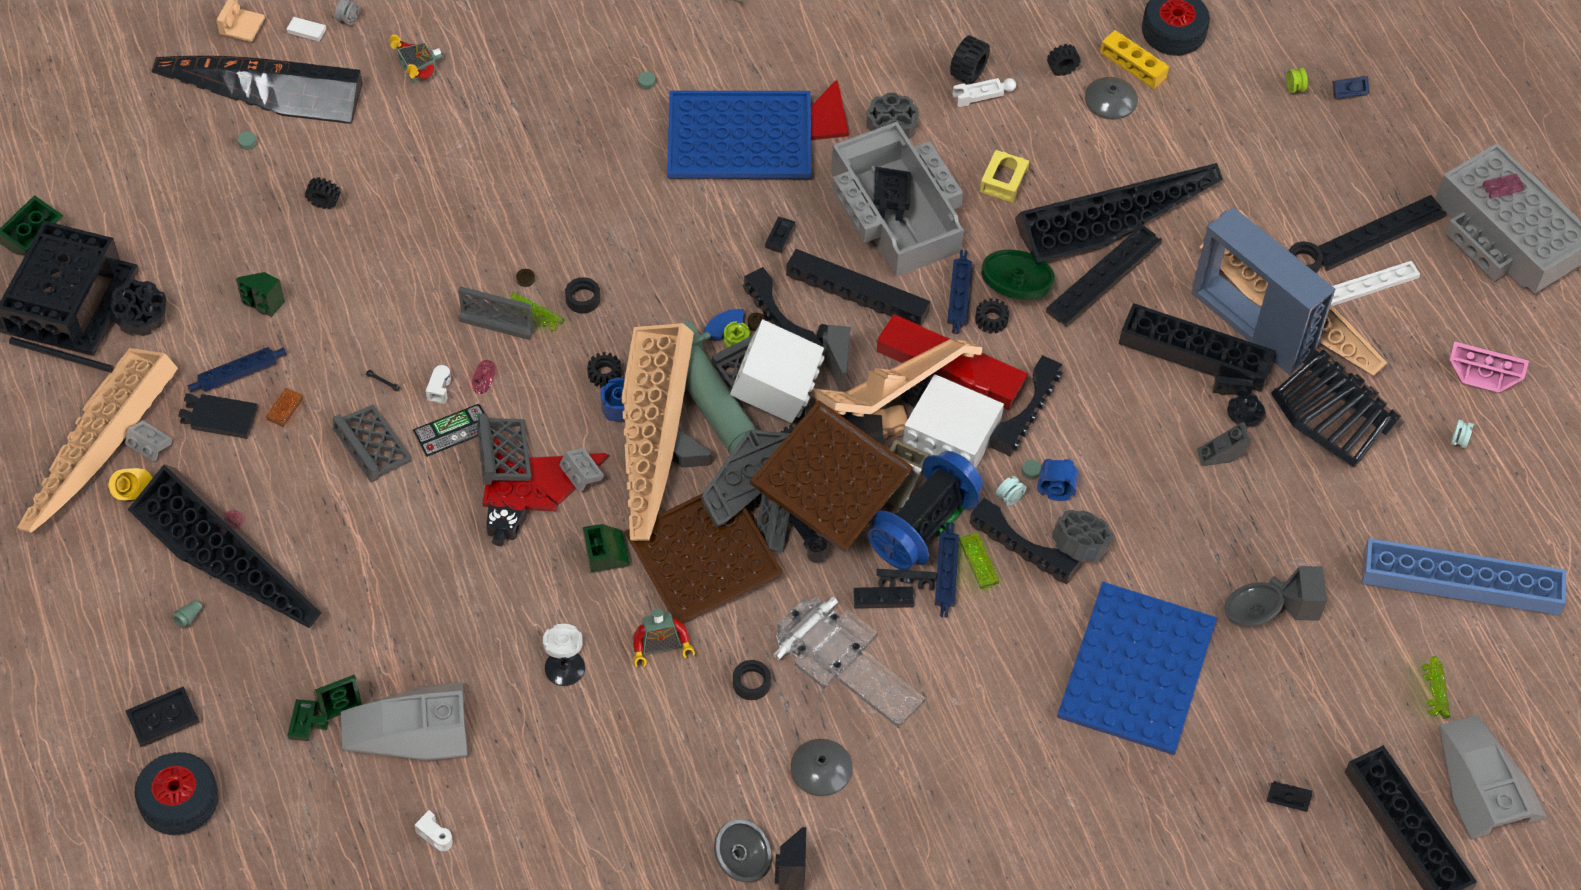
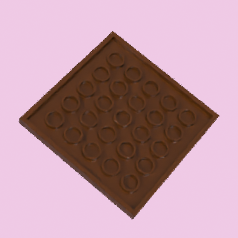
[749,400,913,552]
[625,493,783,624]

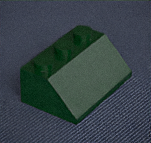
[0,195,63,254]

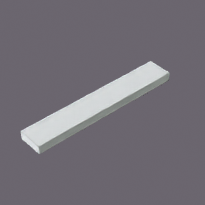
[1331,261,1420,306]

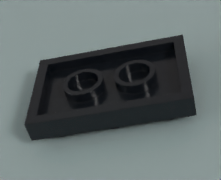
[125,686,199,747]

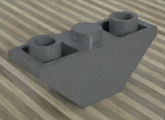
[1197,422,1249,466]
[672,427,712,468]

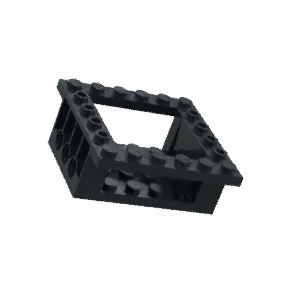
[0,221,139,356]

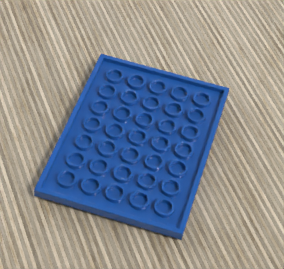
[667,91,811,178]
[1057,582,1217,755]

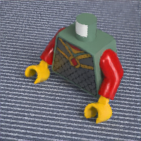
[388,35,442,83]
[633,609,695,667]

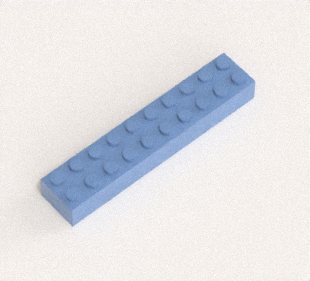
[1362,538,1566,615]

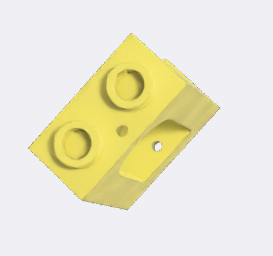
[980,150,1029,203]

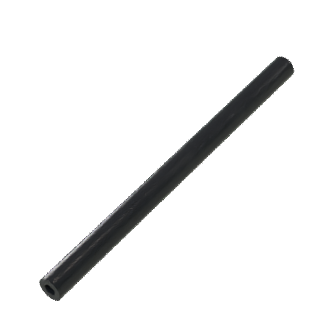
[9,337,114,373]

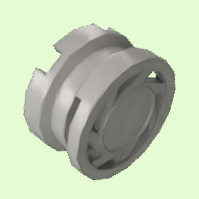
[335,0,359,25]

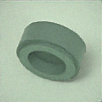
[638,72,655,89]
[238,132,257,150]
[1022,459,1041,479]

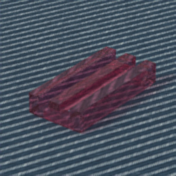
[1482,173,1525,199]

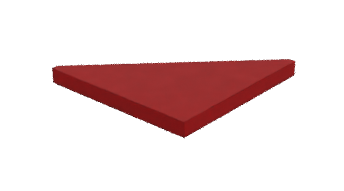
[811,80,849,140]
[482,439,557,512]
[518,453,608,506]

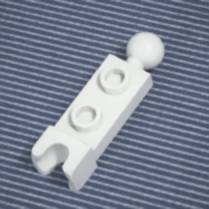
[952,78,1016,107]

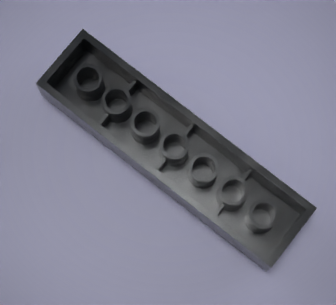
[1119,303,1276,392]
[1344,745,1477,890]

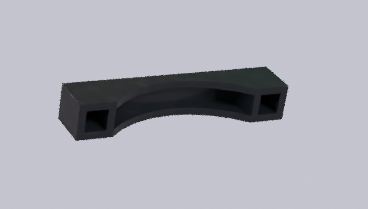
[743,267,823,347]
[990,355,1063,457]
[969,498,1081,585]

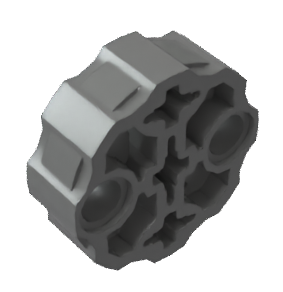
[866,93,919,139]
[1052,510,1113,562]

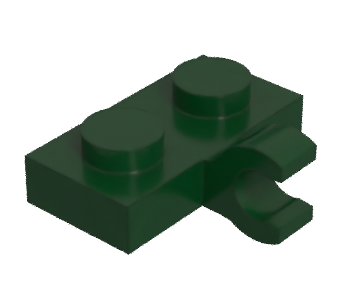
[287,699,329,741]

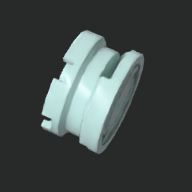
[1451,419,1474,449]
[996,476,1026,506]

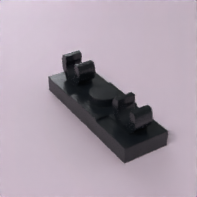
[876,569,936,590]

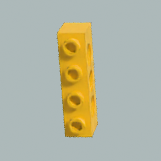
[1100,30,1169,89]

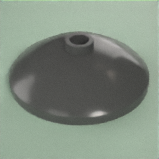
[1085,77,1138,120]
[1224,582,1284,627]
[791,739,852,796]
[714,819,771,882]

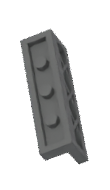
[756,494,790,552]

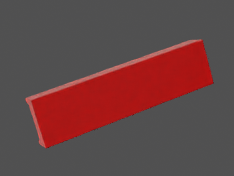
[876,314,1028,410]

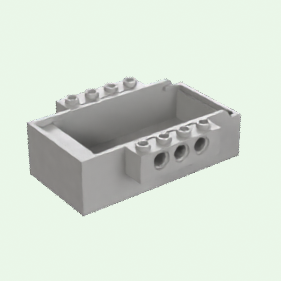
[831,122,964,277]
[1435,143,1581,293]

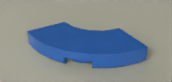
[703,309,744,341]

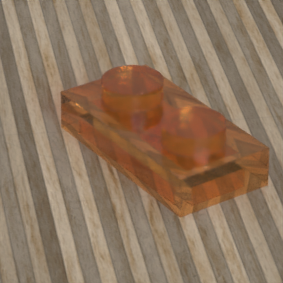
[266,388,303,427]

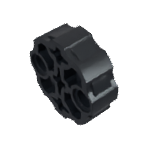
[110,279,167,336]

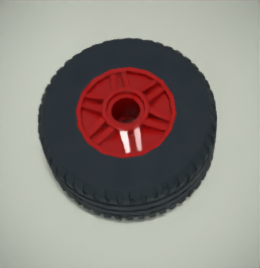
[1142,0,1210,55]
[134,752,219,835]

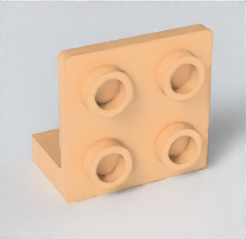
[216,0,265,42]

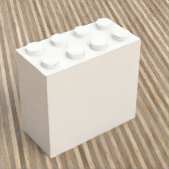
[730,319,824,423]
[903,374,1004,468]

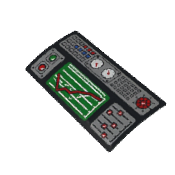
[413,404,493,457]

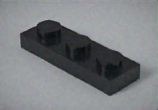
[853,586,914,609]

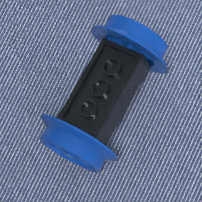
[868,451,983,570]

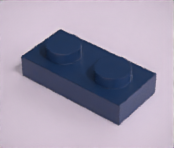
[1332,76,1369,99]

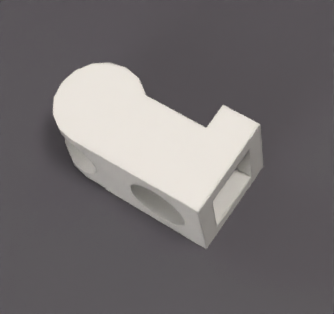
[426,365,451,404]
[415,810,453,852]

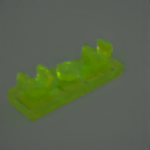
[510,292,565,331]
[959,532,999,590]
[1422,656,1451,719]

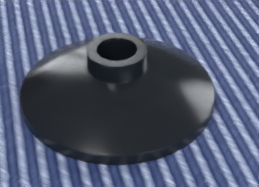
[545,653,585,686]

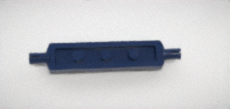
[947,250,972,334]
[187,347,286,393]
[935,522,959,618]

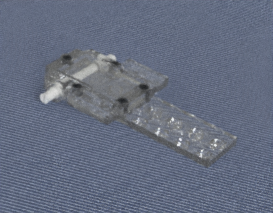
[773,597,925,729]

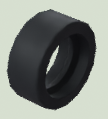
[1289,241,1323,273]
[565,277,600,313]
[733,660,771,700]

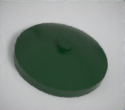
[981,250,1055,300]

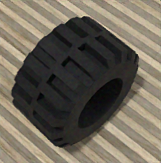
[950,35,990,84]

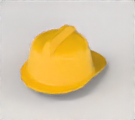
[107,468,152,500]

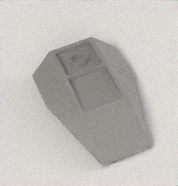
[341,682,468,761]
[1439,715,1547,840]

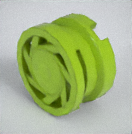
[1286,67,1308,93]
[724,321,750,348]

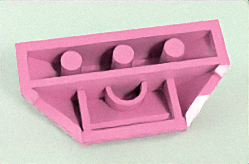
[1449,342,1529,393]

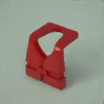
[960,376,989,396]

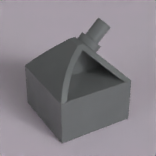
[1269,566,1327,621]

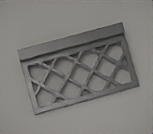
[458,286,536,340]
[711,324,776,389]
[332,405,412,482]
[477,414,531,485]

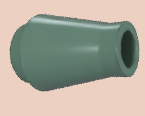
[172,600,202,628]

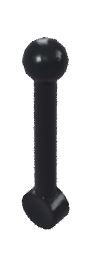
[366,370,400,391]

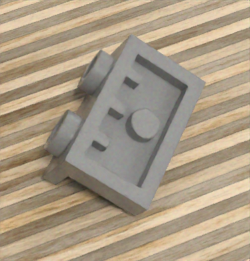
[125,420,172,462]
[560,448,604,492]

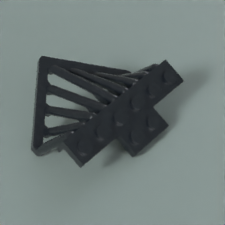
[1271,348,1404,467]

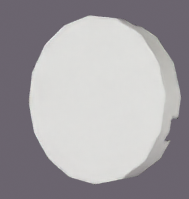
[543,624,583,659]

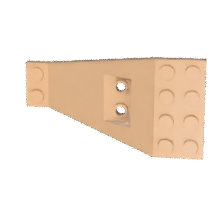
[809,339,982,416]

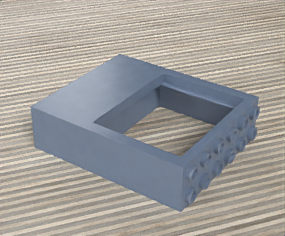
[1191,207,1336,375]

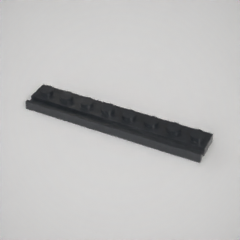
[1318,195,1446,271]
[1046,224,1162,327]

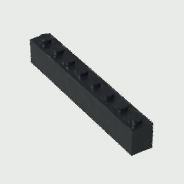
[786,249,930,326]

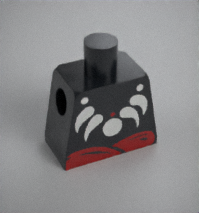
[487,499,527,546]

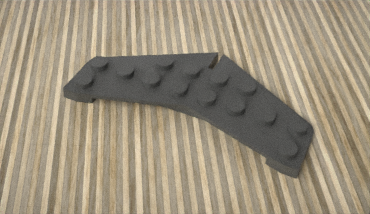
[701,430,790,528]

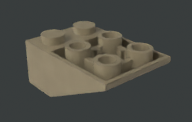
[886,439,930,509]

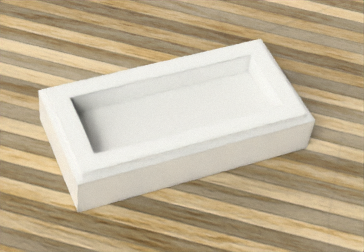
[287,17,326,42]

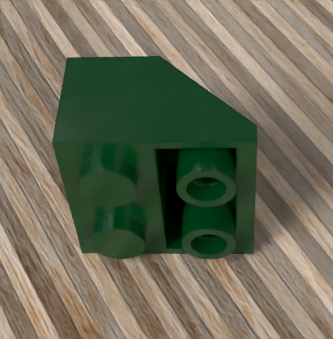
[236,272,285,317]
[583,524,629,572]

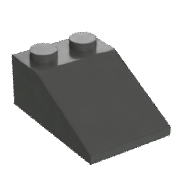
[822,325,851,392]

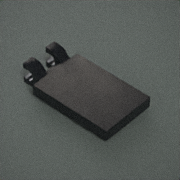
[873,166,911,221]
[178,393,258,439]

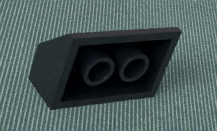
[775,827,806,890]

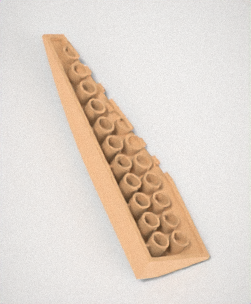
[1200,210,1388,376]
[622,323,694,541]
[17,348,178,533]

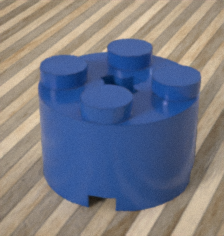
[601,377,625,422]
[1037,459,1079,501]

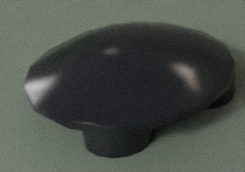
[1227,394,1265,426]

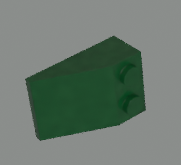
[313,675,362,720]

